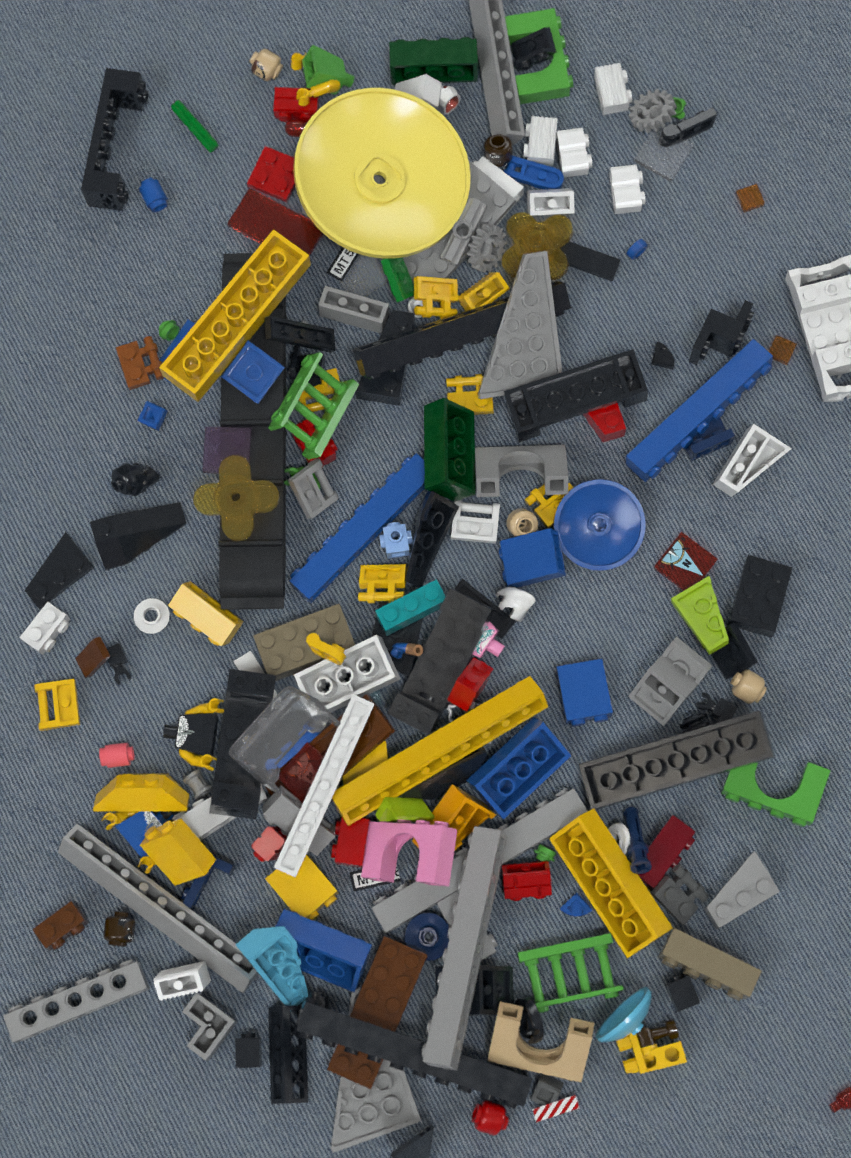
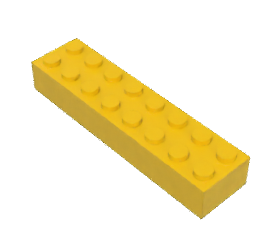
[159,229,311,402]

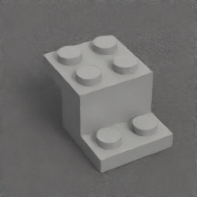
[628,637,713,726]

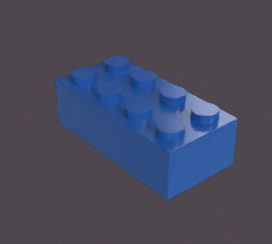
[466,718,571,819]
[275,909,372,993]

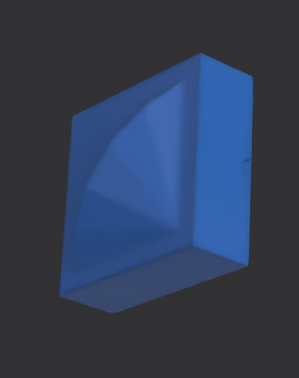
[137,401,168,431]

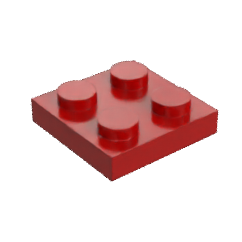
[247,146,295,202]

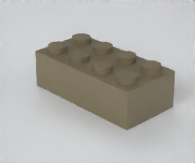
[253,603,355,681]
[658,928,762,1001]

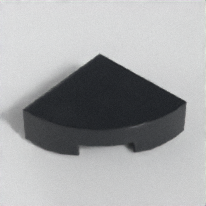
[651,342,674,370]

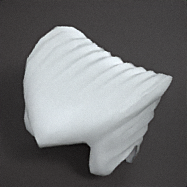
[496,587,536,622]

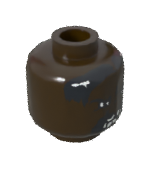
[484,134,513,167]
[103,912,136,947]

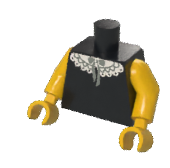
[163,698,224,771]

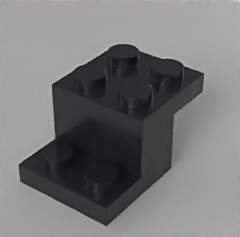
[689,300,754,365]
[435,965,514,1016]

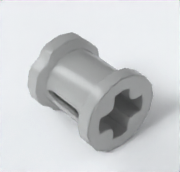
[183,769,213,800]

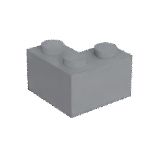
[182,993,237,1061]

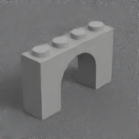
[475,445,568,497]

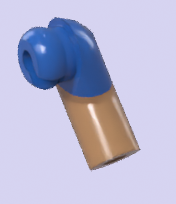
[390,643,423,659]

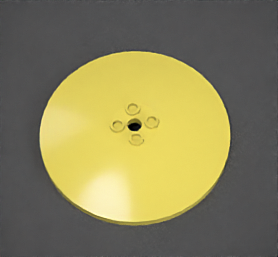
[293,88,471,259]

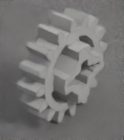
[629,89,677,133]
[467,223,507,273]

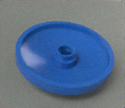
[554,479,646,571]

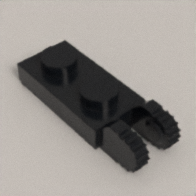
[659,108,717,148]

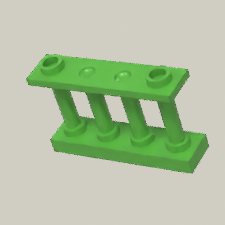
[268,352,359,460]
[517,933,623,1013]

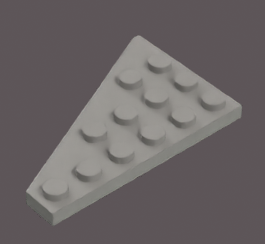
[478,250,562,399]
[331,988,421,1153]

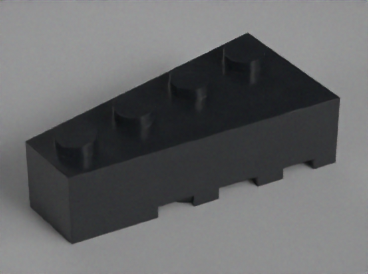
[355,310,415,406]

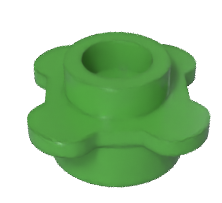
[670,97,686,120]

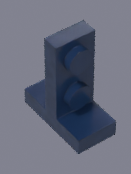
[181,856,235,910]

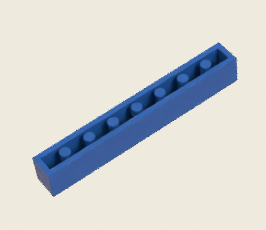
[626,339,773,482]
[290,453,425,604]

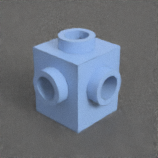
[379,522,412,559]

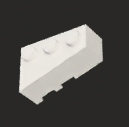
[712,424,792,497]

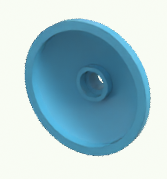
[596,987,651,1042]

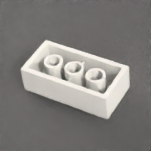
[294,635,400,719]

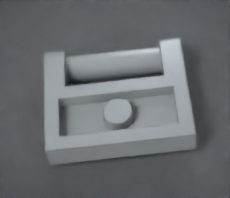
[288,458,339,519]

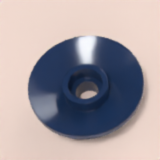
[405,913,449,961]

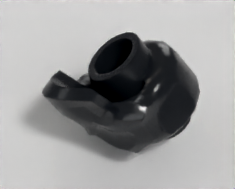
[111,463,160,496]

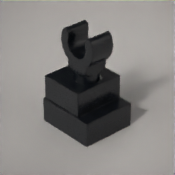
[104,643,131,685]
[696,693,737,723]

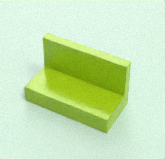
[375,797,434,822]

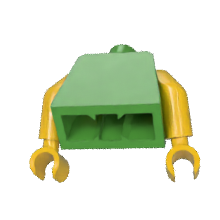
[291,45,354,106]

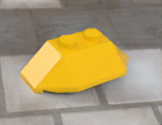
[93,773,189,812]

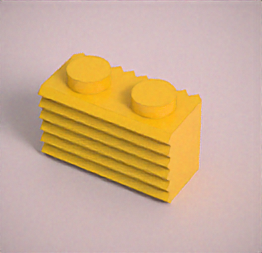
[458,272,509,311]

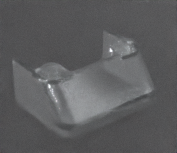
[229,686,341,794]

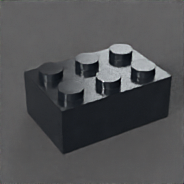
[727,555,793,638]

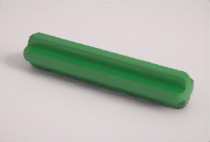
[171,100,218,152]

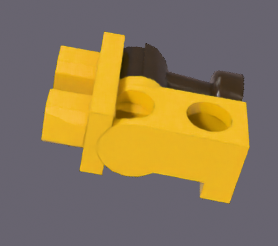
[616,1019,687,1074]

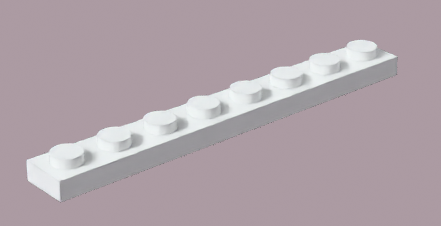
[274,694,374,878]

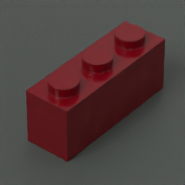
[638,815,696,891]

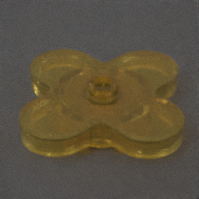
[502,212,573,280]
[193,455,280,541]

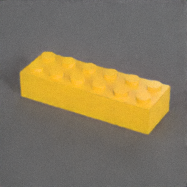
[549,808,673,959]

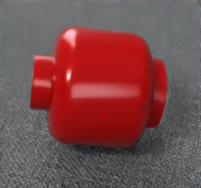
[471,1100,509,1136]

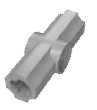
[440,198,487,266]

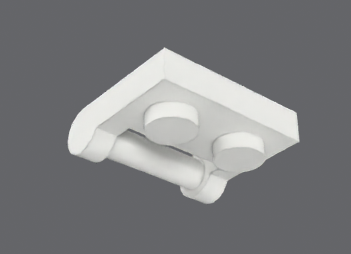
[451,500,500,544]

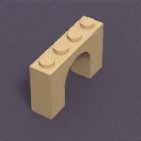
[487,1002,594,1082]

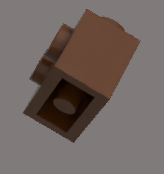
[32,901,89,951]

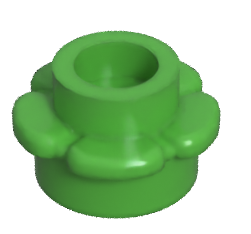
[159,320,179,341]
[534,844,556,862]

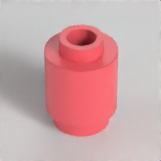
[99,742,135,768]

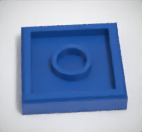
[221,340,285,404]

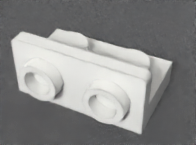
[20,602,70,655]

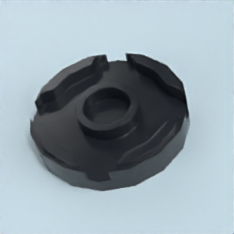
[514,996,544,1044]

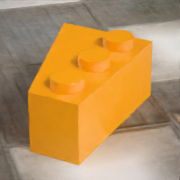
[412,784,496,851]

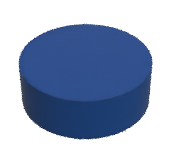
[626,239,648,260]

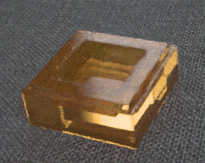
[735,184,765,213]
[769,335,797,365]

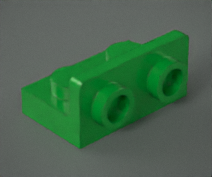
[381,257,414,302]

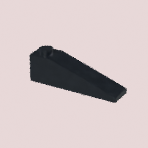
[405,491,459,588]

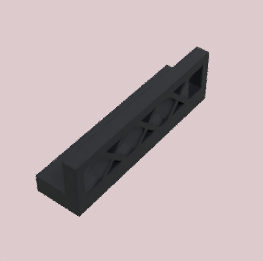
[268,1006,308,1104]

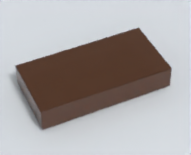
[75,637,110,678]

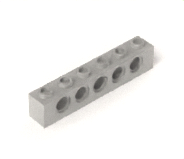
[3,959,150,1043]

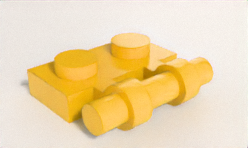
[414,276,458,319]
[446,374,494,415]
[524,483,573,529]
[358,564,407,604]

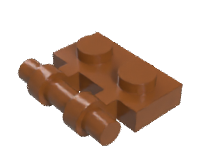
[116,336,164,390]

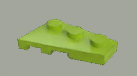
[671,576,729,655]

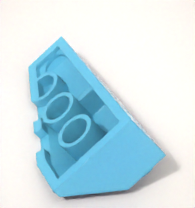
[236,926,308,1012]

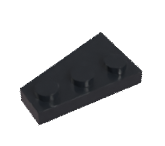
[25,532,94,610]

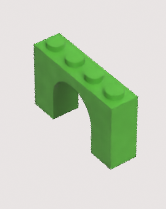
[505,8,573,104]
[721,762,831,827]

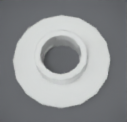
[134,598,170,634]
[608,823,630,855]

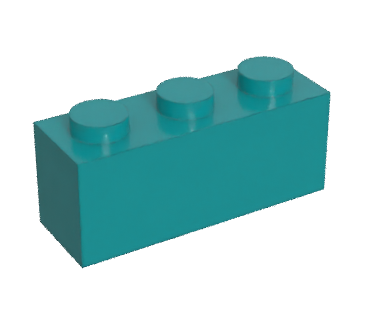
[375,579,446,636]

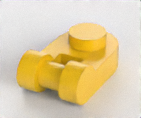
[306,633,346,665]

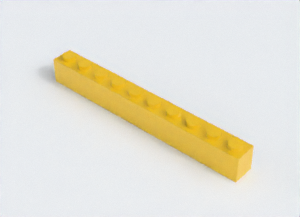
[332,676,548,826]

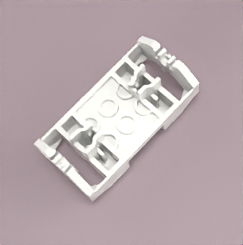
[785,255,851,402]

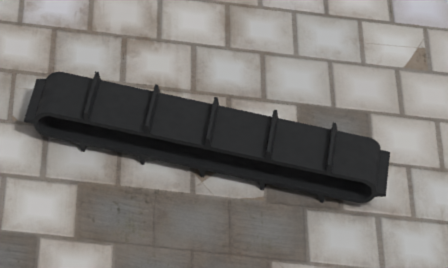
[218,253,287,610]

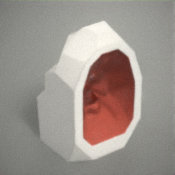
[435,85,460,115]

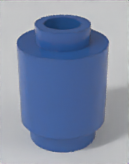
[139,178,168,212]

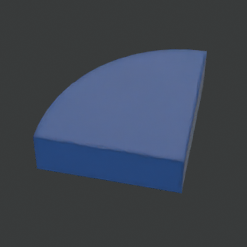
[559,893,593,917]

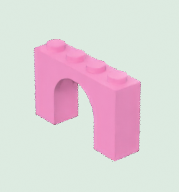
[361,820,457,887]

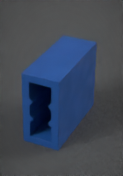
[499,528,566,588]
[556,659,613,727]

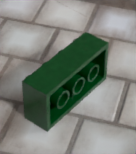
[389,37,478,85]
[424,398,476,502]

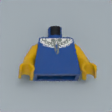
[101,811,174,874]

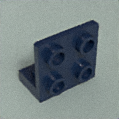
[685,418,735,461]

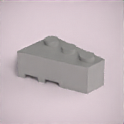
[704,851,780,930]

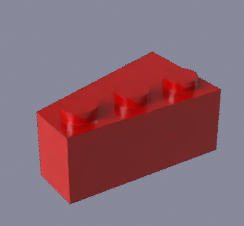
[583,403,626,443]

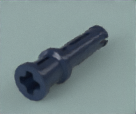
[624,807,652,874]

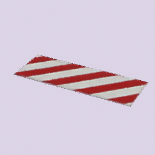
[532,1095,579,1122]

